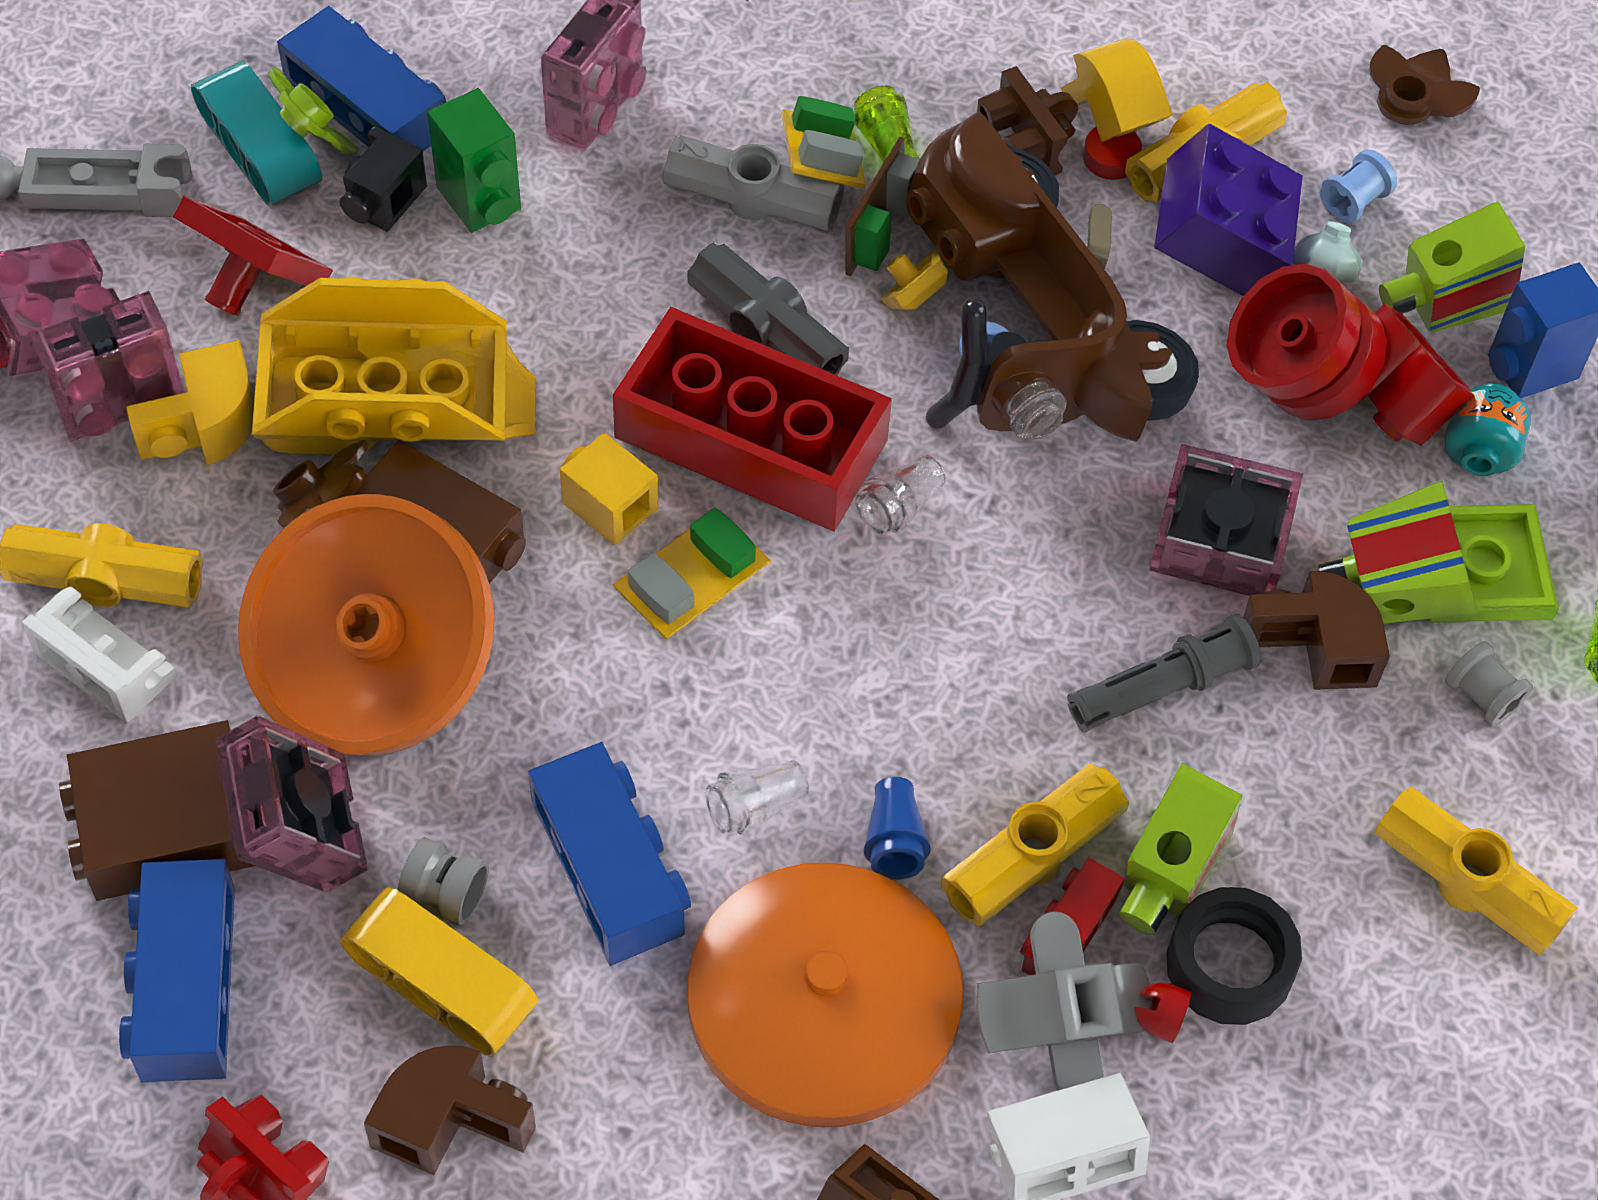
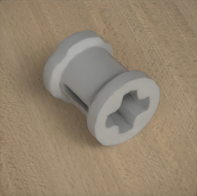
[1445,641,1533,727]

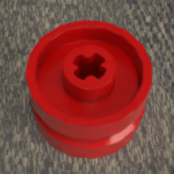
[1226,263,1387,421]

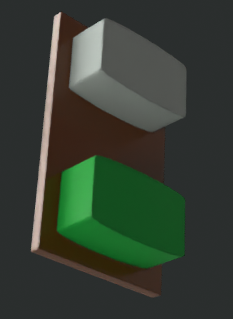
[845,136,920,276]

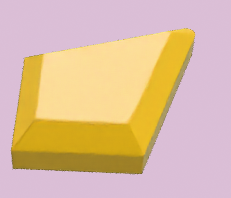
[880,247,948,310]

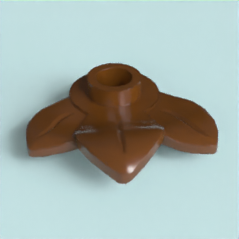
[1369,45,1480,125]
[273,439,369,528]

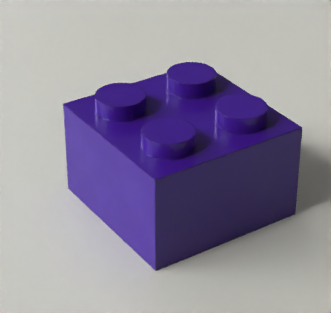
[1154,123,1303,296]

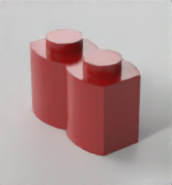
[1361,303,1474,446]

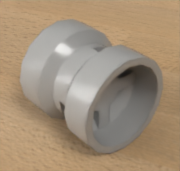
[398,837,489,925]

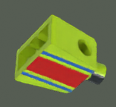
[1379,201,1526,332]
[1318,481,1478,624]
[1119,763,1243,935]

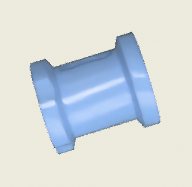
[1320,149,1397,224]

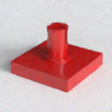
[173,196,333,316]

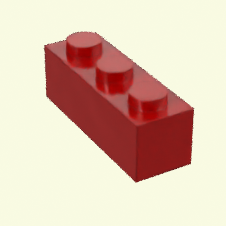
[1020,857,1125,975]

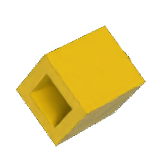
[560,432,658,546]

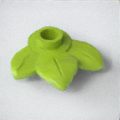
[268,68,358,157]

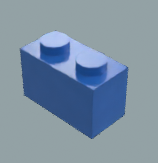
[1488,262,1598,398]

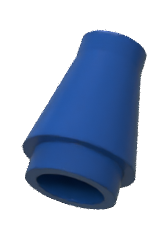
[863,777,931,880]

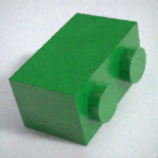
[427,88,521,233]

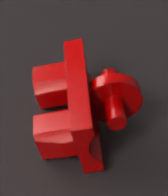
[197,1094,329,1200]

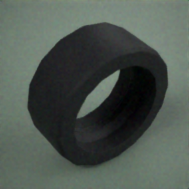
[1166,887,1302,1025]

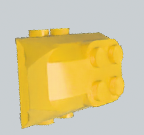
[252,277,536,455]

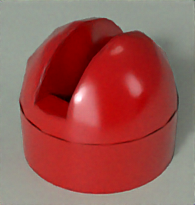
[1134,982,1191,1043]

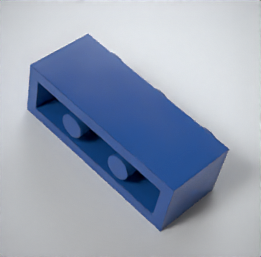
[277,6,446,152]
[528,742,691,966]
[119,859,235,1083]

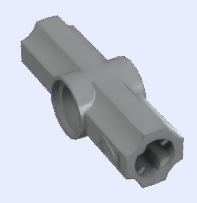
[663,135,844,231]

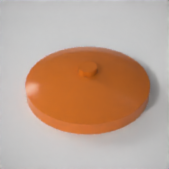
[238,494,494,757]
[687,863,963,1127]

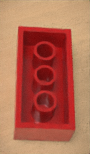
[612,306,892,532]

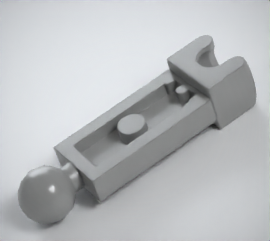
[0,143,192,217]

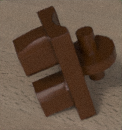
[977,66,1078,175]

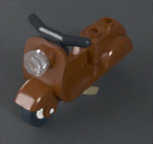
[906,112,1199,442]

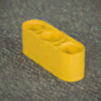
[340,887,539,1057]

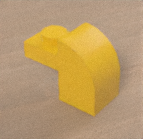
[1061,38,1173,142]
[126,340,254,465]

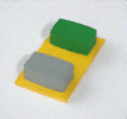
[781,96,866,189]
[613,507,771,639]

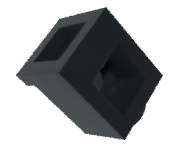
[339,126,427,232]

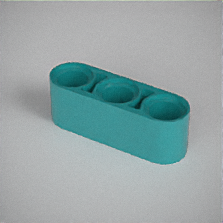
[190,61,322,206]

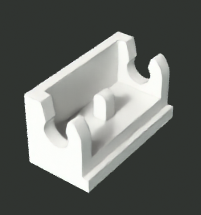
[22,587,178,724]
[987,1072,1150,1200]

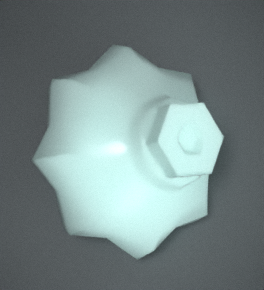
[1293,221,1363,283]

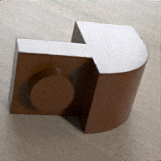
[1243,571,1390,690]
[364,1045,536,1175]

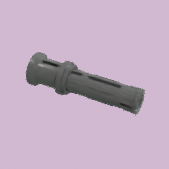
[1067,614,1261,732]

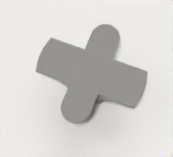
[976,912,1154,1091]

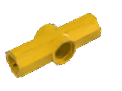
[1125,82,1287,203]
[0,523,203,608]
[941,763,1129,927]
[1374,786,1578,956]

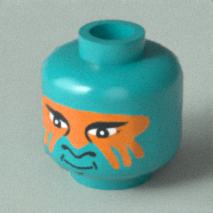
[1445,383,1531,476]

